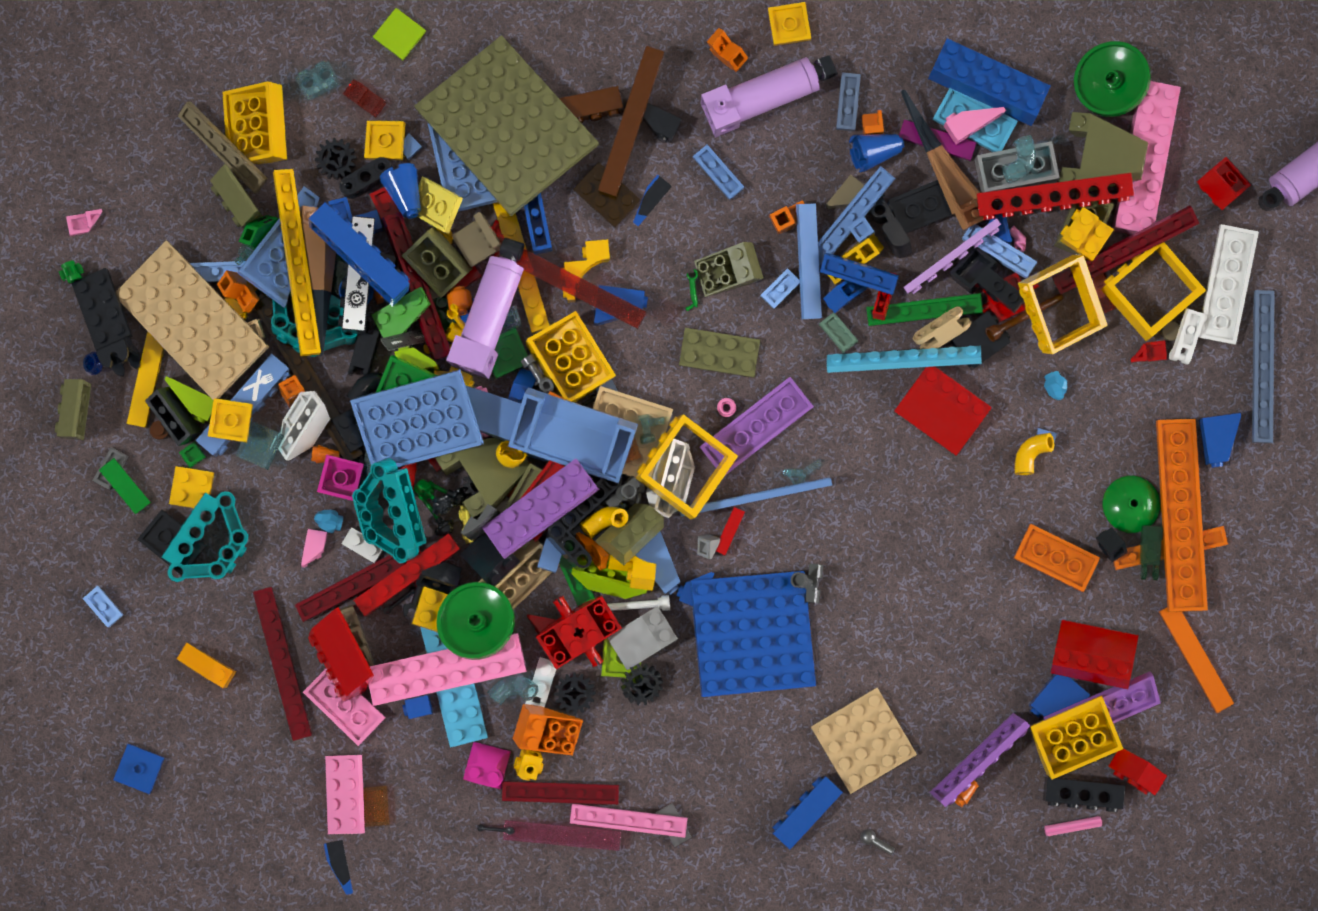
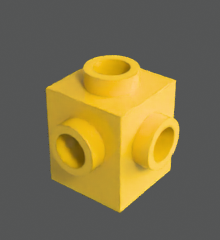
[514,749,543,780]

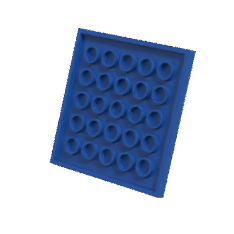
[690,571,816,697]

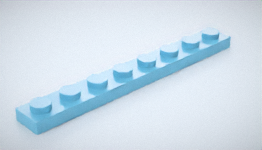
[827,346,982,373]

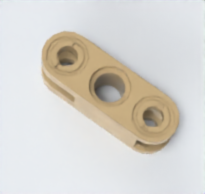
[913,307,971,349]

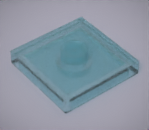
[235,421,284,470]

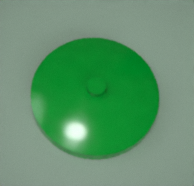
[1074,41,1151,117]
[437,582,515,660]

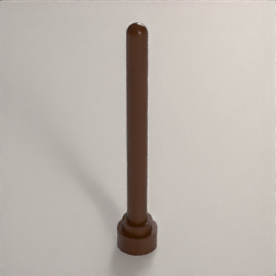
[986,293,1064,342]

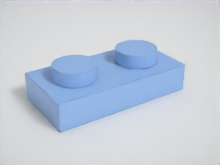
[760,268,800,309]
[83,586,124,628]

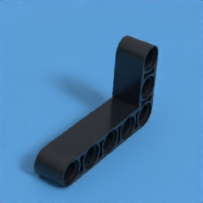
[546,478,622,571]

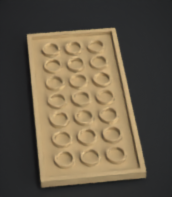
[116,240,269,400]

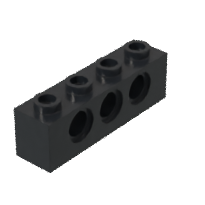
[1043,777,1125,812]

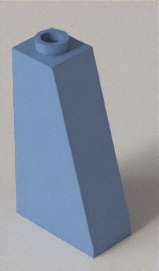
[635,532,680,595]

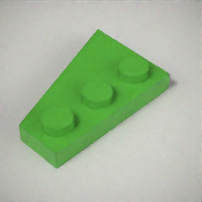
[372,287,431,338]

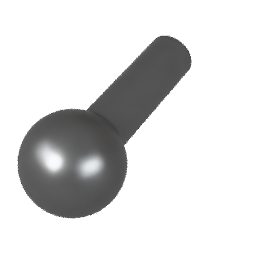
[860,829,895,855]

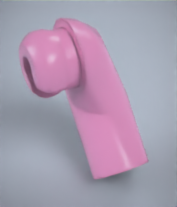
[1009,225,1026,253]

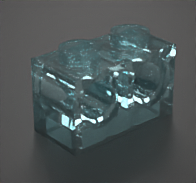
[295,61,341,102]

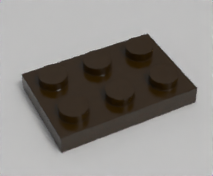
[573,162,641,228]

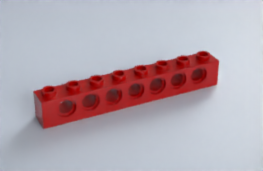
[976,173,1134,220]

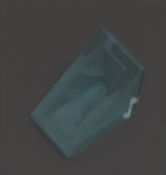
[500,306,523,334]

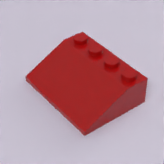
[894,366,992,456]
[308,607,374,702]
[1051,620,1139,689]

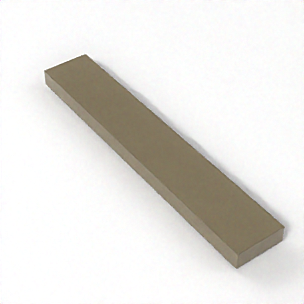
[178,101,268,193]

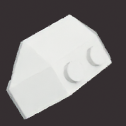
[277,391,330,461]
[646,439,695,518]

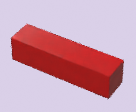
[872,272,896,321]
[715,507,745,556]

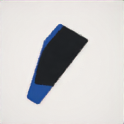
[633,175,672,226]
[324,840,353,895]

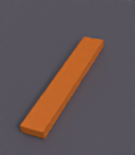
[1113,526,1228,570]
[1158,607,1234,713]

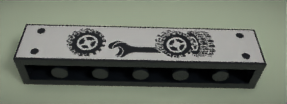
[338,216,375,335]

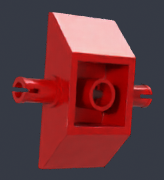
[536,595,622,669]

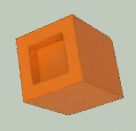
[861,110,884,134]
[278,375,305,408]

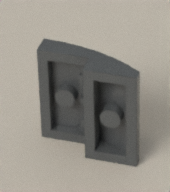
[461,504,501,541]

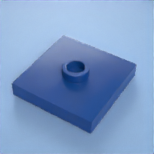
[113,744,165,794]

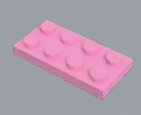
[303,669,386,746]
[325,755,365,834]

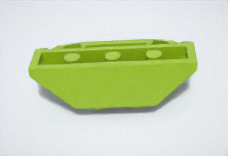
[571,557,647,599]

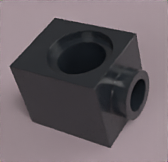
[1096,527,1128,562]

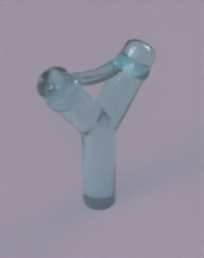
[783,459,822,493]

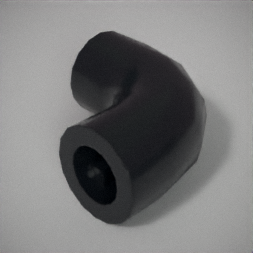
[347,372,383,399]

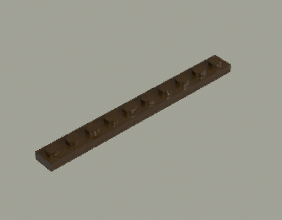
[254,293,364,461]

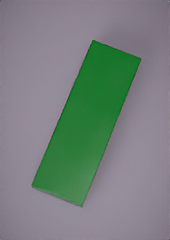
[99,458,151,515]

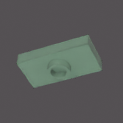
[819,312,858,353]

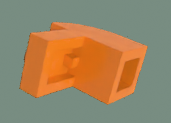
[707,28,748,72]
[769,200,805,234]
[217,270,259,313]

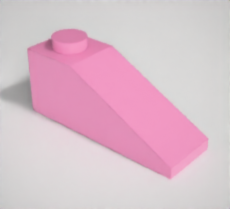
[944,107,1006,145]

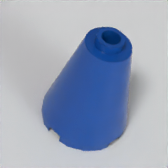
[849,134,904,173]
[380,163,421,219]

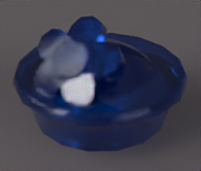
[83,352,103,375]

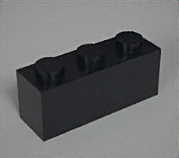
[145,386,203,446]

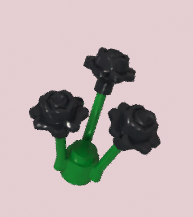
[414,479,466,536]

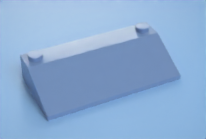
[508,387,638,483]

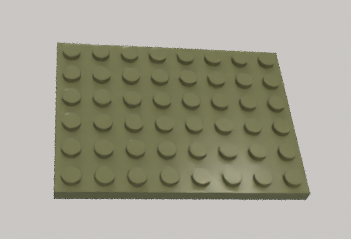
[414,35,599,216]

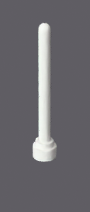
[607,595,670,611]

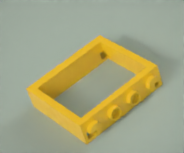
[1101,242,1206,341]
[1018,255,1108,354]
[636,414,738,519]

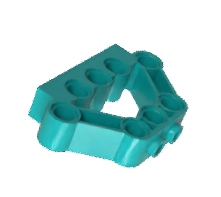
[271,290,359,357]
[352,458,427,563]
[161,492,248,582]

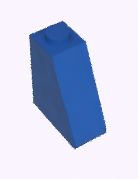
[594,285,648,326]
[1199,413,1241,468]
[1029,674,1090,718]

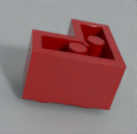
[1108,748,1167,795]

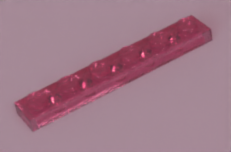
[503,820,621,851]

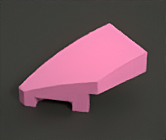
[66,209,102,236]
[301,529,327,568]

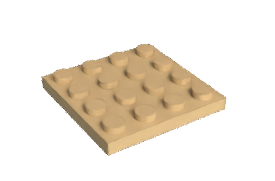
[593,386,673,478]
[811,688,917,794]

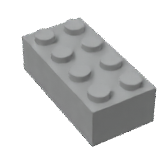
[974,141,1060,193]

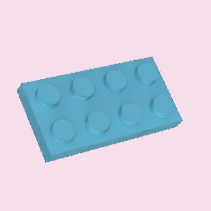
[932,88,1018,152]

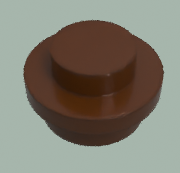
[150,421,169,440]

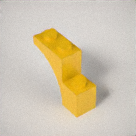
[561,239,610,303]
[606,551,656,591]

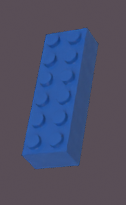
[928,38,1050,126]
[308,203,410,307]

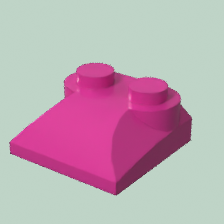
[317,455,364,501]
[463,742,511,789]

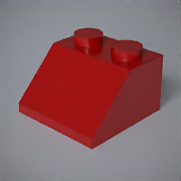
[1197,157,1251,210]

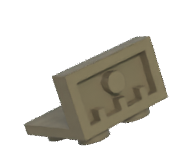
[452,212,501,267]

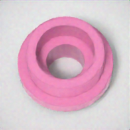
[717,398,736,417]

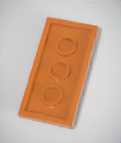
[1013,524,1100,592]

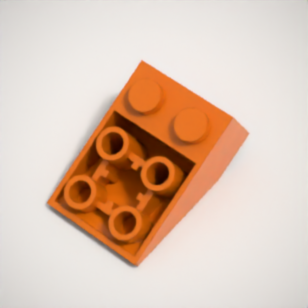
[513,704,583,756]

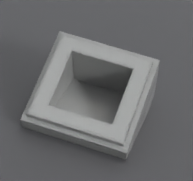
[697,534,720,559]

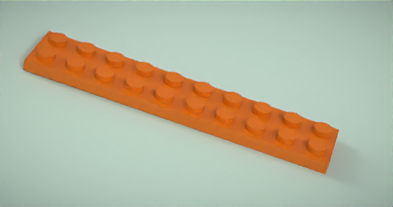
[1156,419,1208,612]

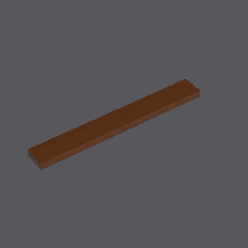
[598,46,665,197]

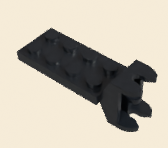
[71,268,141,377]

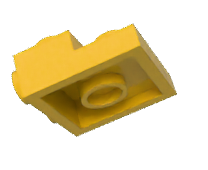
[1060,207,1114,262]

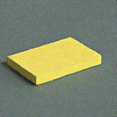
[417,176,463,233]

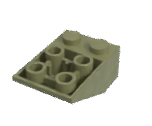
[694,242,764,297]

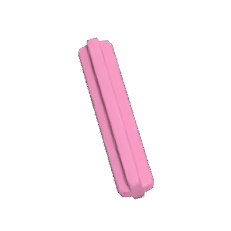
[1044,816,1102,836]

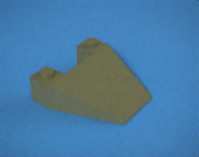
[1059,112,1148,192]
[435,437,530,520]

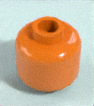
[447,286,473,316]

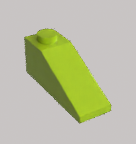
[165,376,214,424]

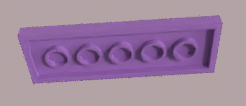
[699,377,814,476]
[482,459,599,559]
[1044,671,1161,724]
[929,713,1030,807]

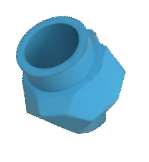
[1044,371,1067,400]
[314,510,343,533]

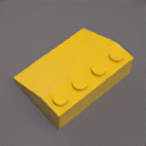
[223,81,287,164]
[525,311,616,403]
[1030,695,1123,779]

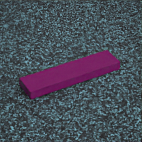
[899,119,977,161]

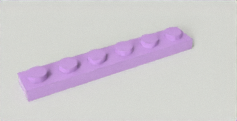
[903,218,1001,294]

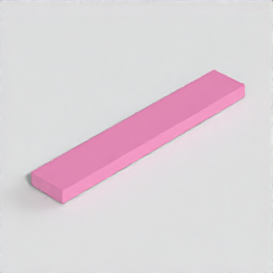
[570,803,688,838]

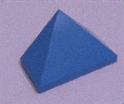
[987,205,1012,245]

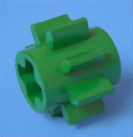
[58,260,84,284]

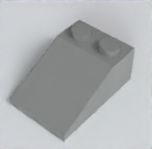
[607,606,678,670]

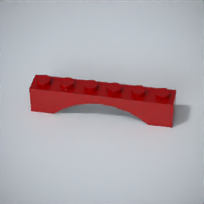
[353,533,461,617]

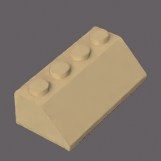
[479,540,560,609]

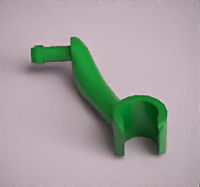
[685,269,698,311]

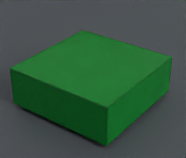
[179,441,206,468]

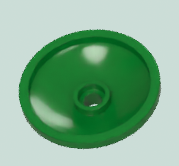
[1102,476,1160,533]

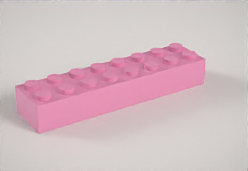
[1112,81,1181,235]
[369,633,527,706]

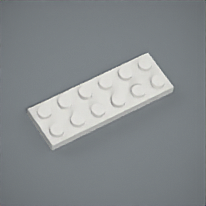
[1198,224,1259,345]

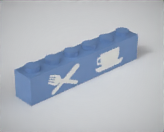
[196,353,291,457]

